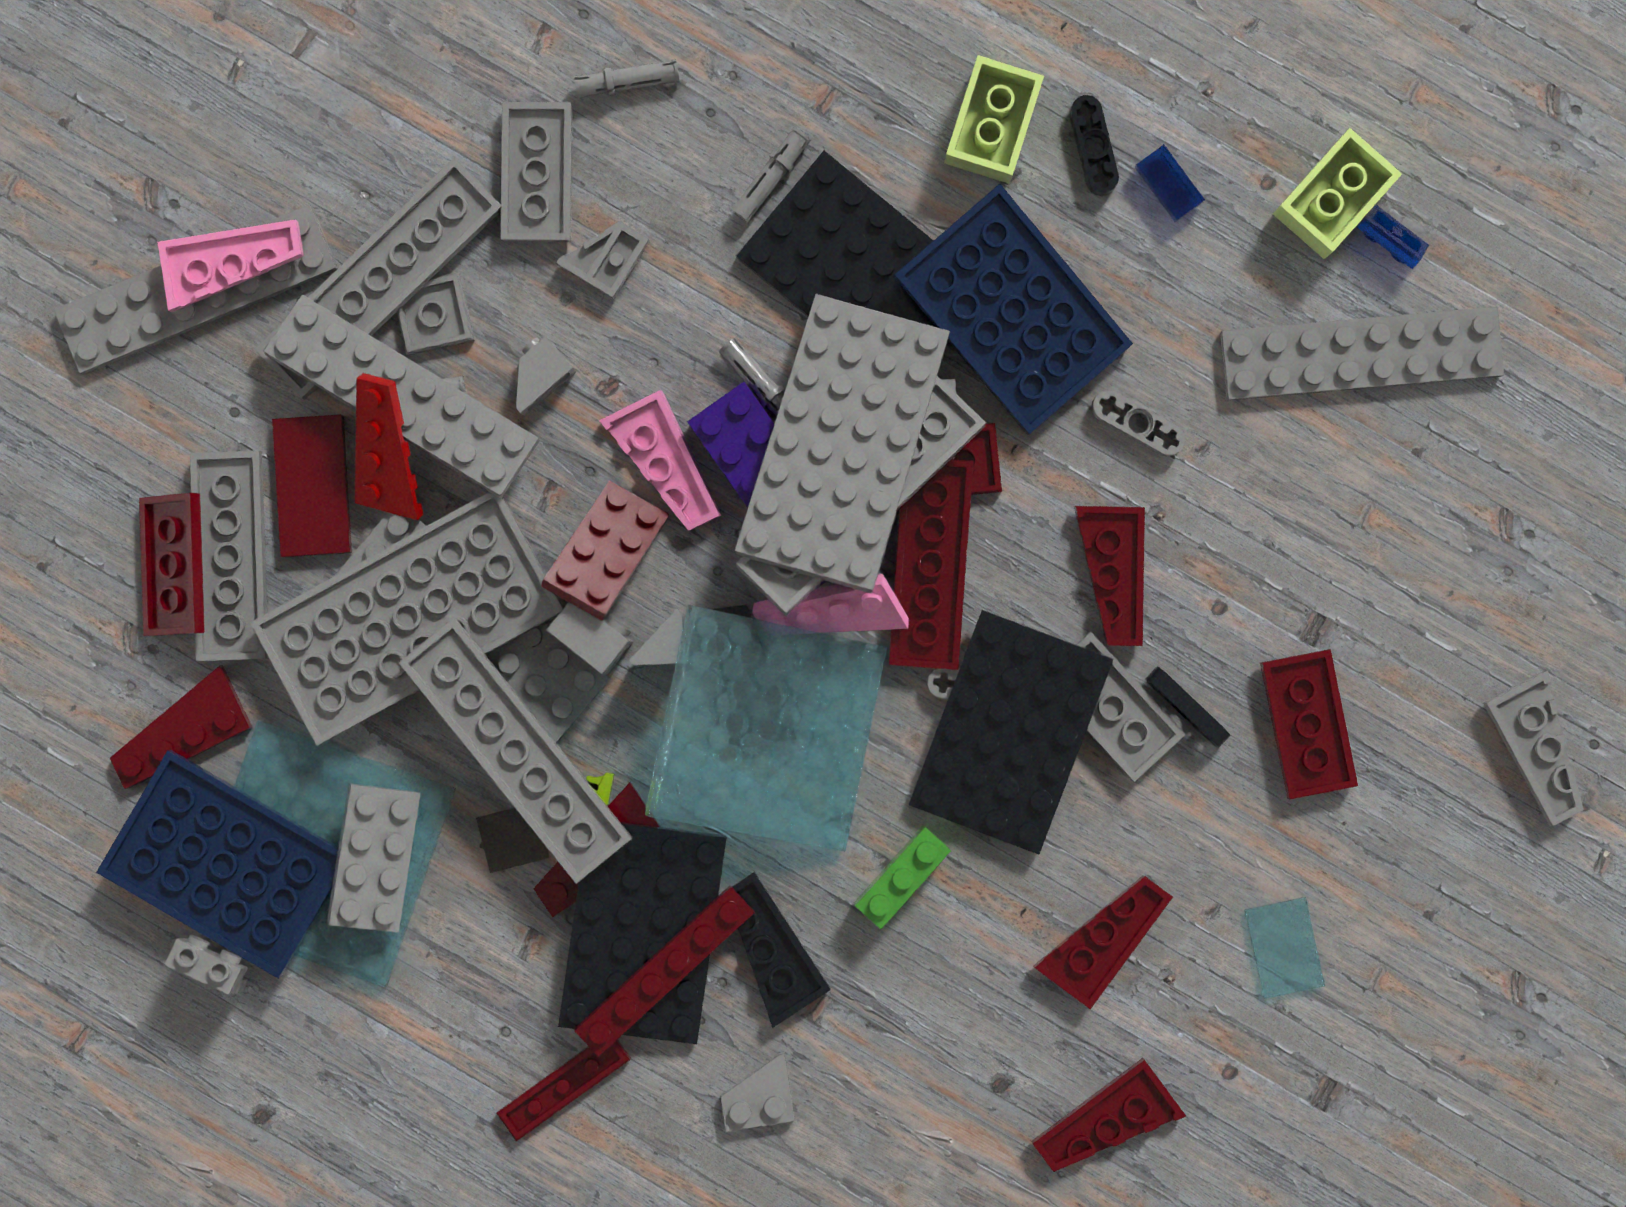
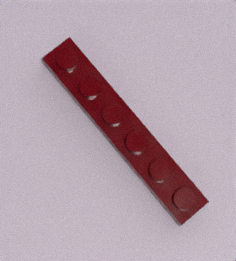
[574,885,755,1057]

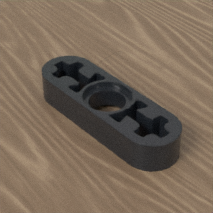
[1069,95,1119,196]
[1145,666,1231,748]

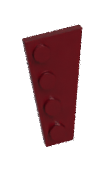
[1074,506,1145,646]

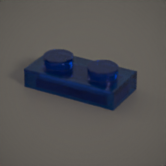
[1134,145,1205,222]
[1357,204,1429,269]

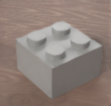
[547,602,633,674]

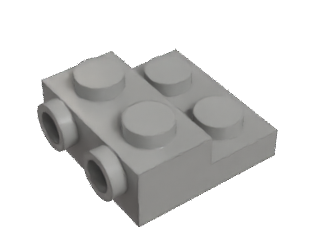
[164,935,249,995]

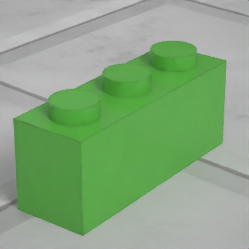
[854,825,951,929]

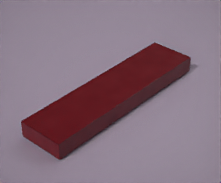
[496,1039,631,1142]

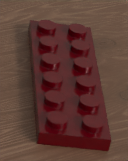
[889,460,974,670]

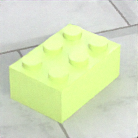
[944,55,1044,184]
[1273,128,1402,259]

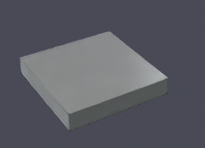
[397,272,475,356]

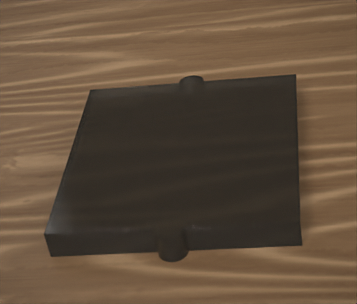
[476,808,550,873]

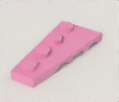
[157,219,304,313]
[599,390,722,531]
[752,574,909,635]

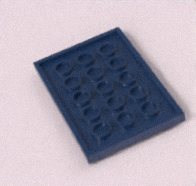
[893,184,1133,435]
[96,750,338,979]

